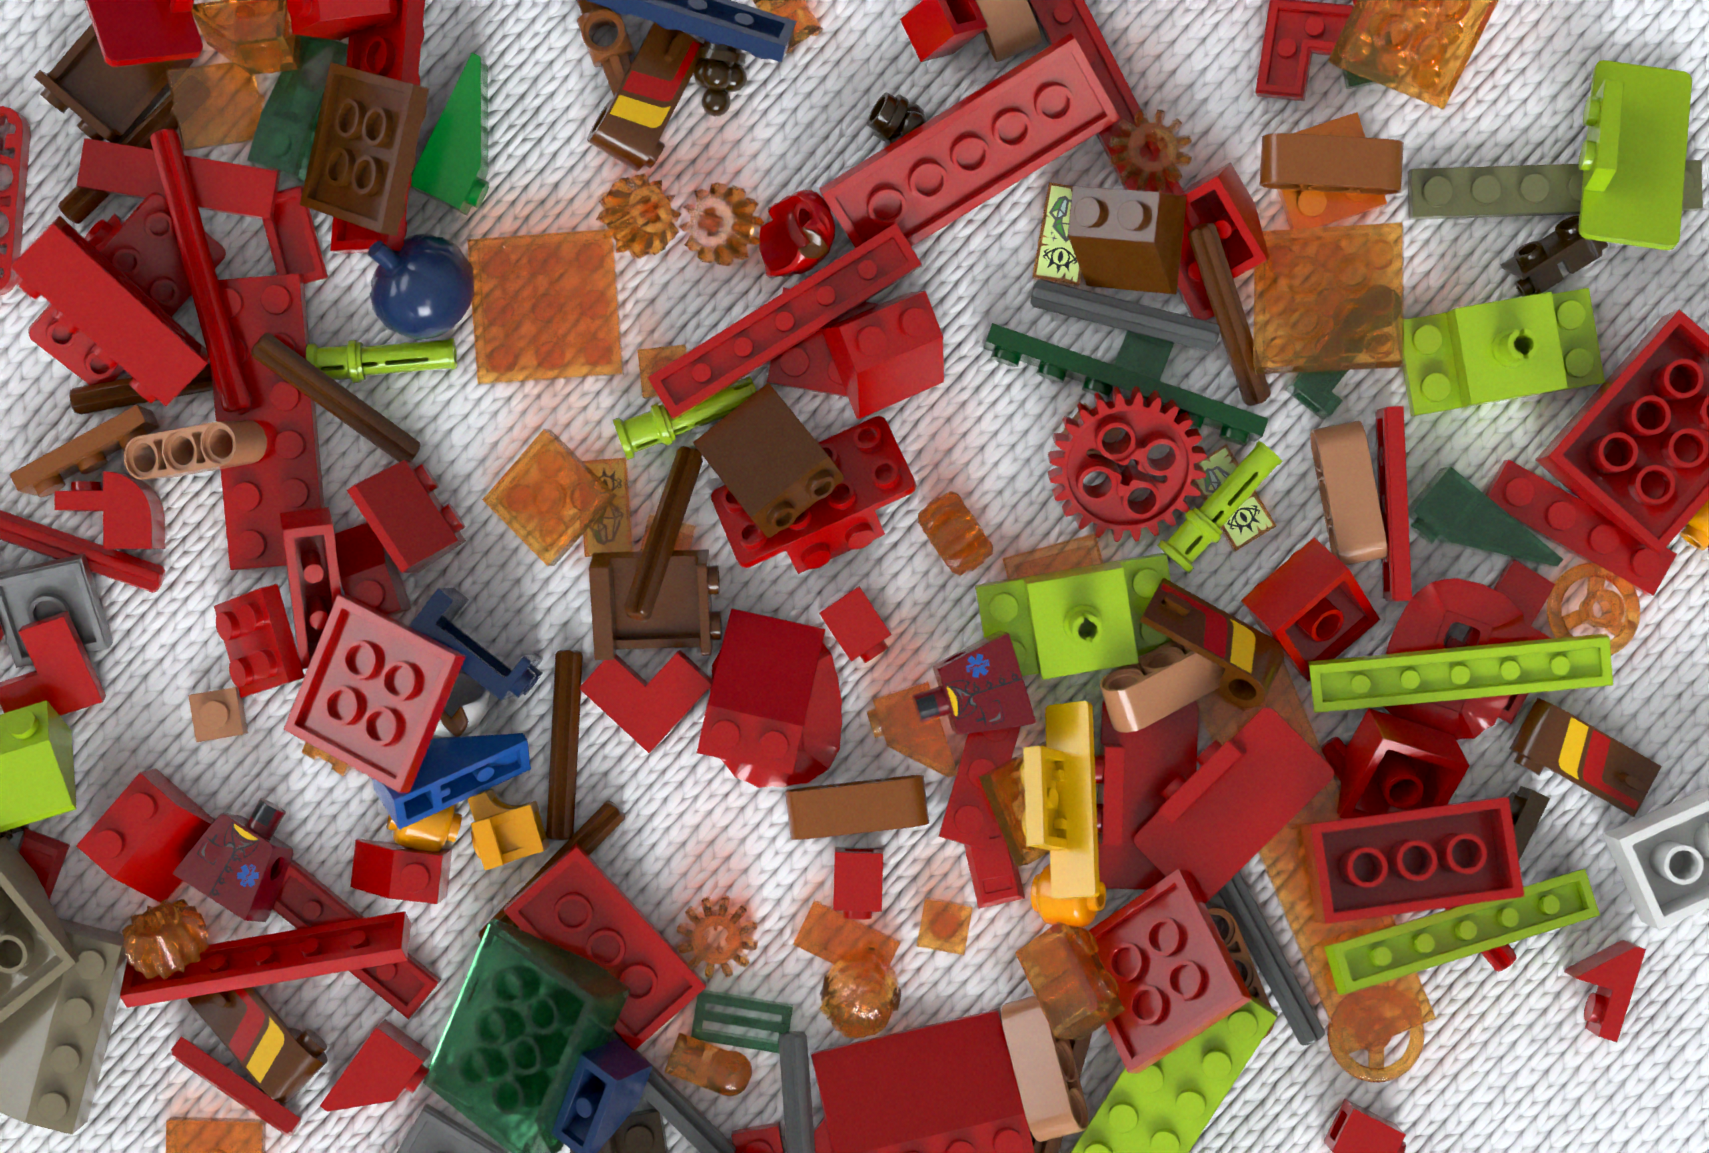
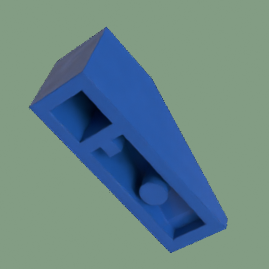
[372,733,531,830]

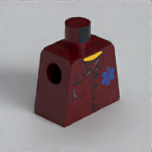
[912,631,1036,734]
[173,798,293,922]

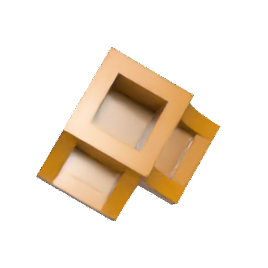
[468,789,550,870]

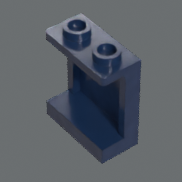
[409,588,543,701]

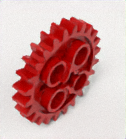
[1047,386,1207,542]

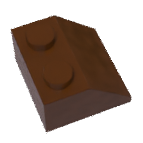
[1068,186,1187,295]

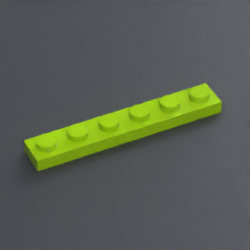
[1309,633,1613,713]
[1324,869,1600,995]

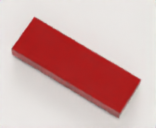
[171,1036,302,1137]

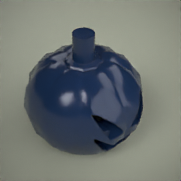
[368,234,474,340]

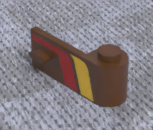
[587,22,704,172]
[1140,577,1285,708]
[1509,698,1662,817]
[186,987,328,1104]

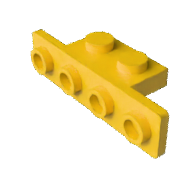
[1020,701,1100,900]

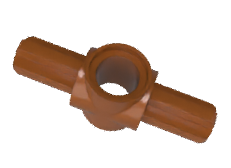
[576,0,635,96]

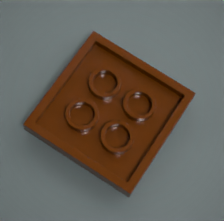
[300,62,429,236]

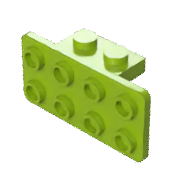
[1578,60,1692,250]

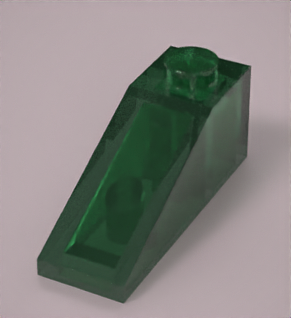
[247,35,348,182]
[1408,466,1564,567]

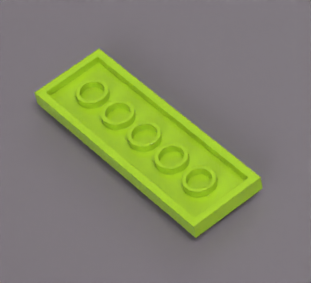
[1069,995,1278,1153]

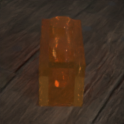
[1015,922,1125,1040]

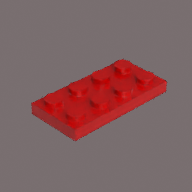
[504,843,706,1051]

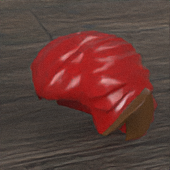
[759,190,835,278]

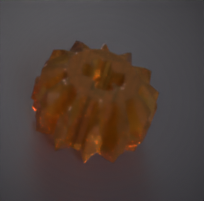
[1109,109,1192,192]
[596,173,682,259]
[679,182,765,266]
[918,491,993,576]
[677,895,758,978]
[122,899,209,980]

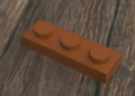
[9,405,160,497]

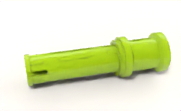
[306,338,457,383]
[613,376,757,460]
[1157,441,1283,574]

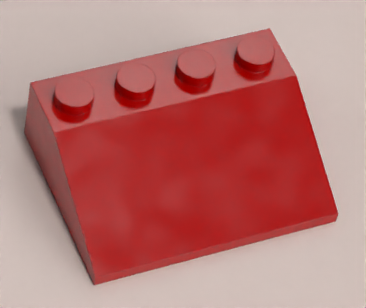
[1535,309,1709,554]
[810,1009,1035,1153]

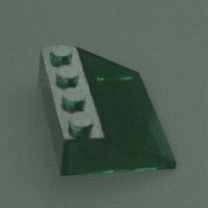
[423,919,631,1153]

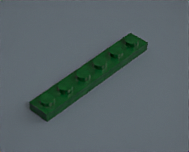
[983,323,1269,446]

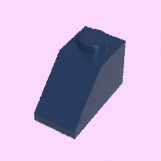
[551,1039,653,1153]

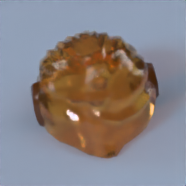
[819,946,901,1039]

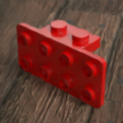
[85,0,203,67]
[28,192,226,385]
[711,416,916,574]
[1095,699,1199,890]
[1134,707,1335,904]

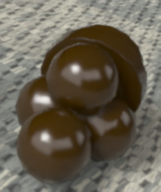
[694,39,747,117]
[867,92,927,146]

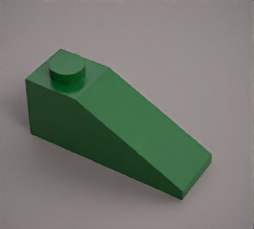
[411,53,490,215]

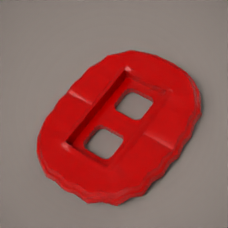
[1384,578,1529,740]
[710,643,842,788]

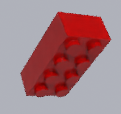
[10,215,208,406]
[1301,797,1525,924]

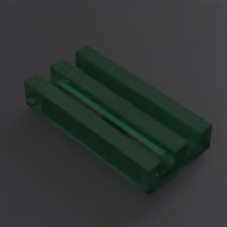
[691,990,793,1053]

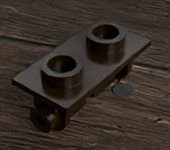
[1501,216,1608,297]

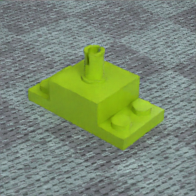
[1395,288,1605,417]
[975,553,1172,680]

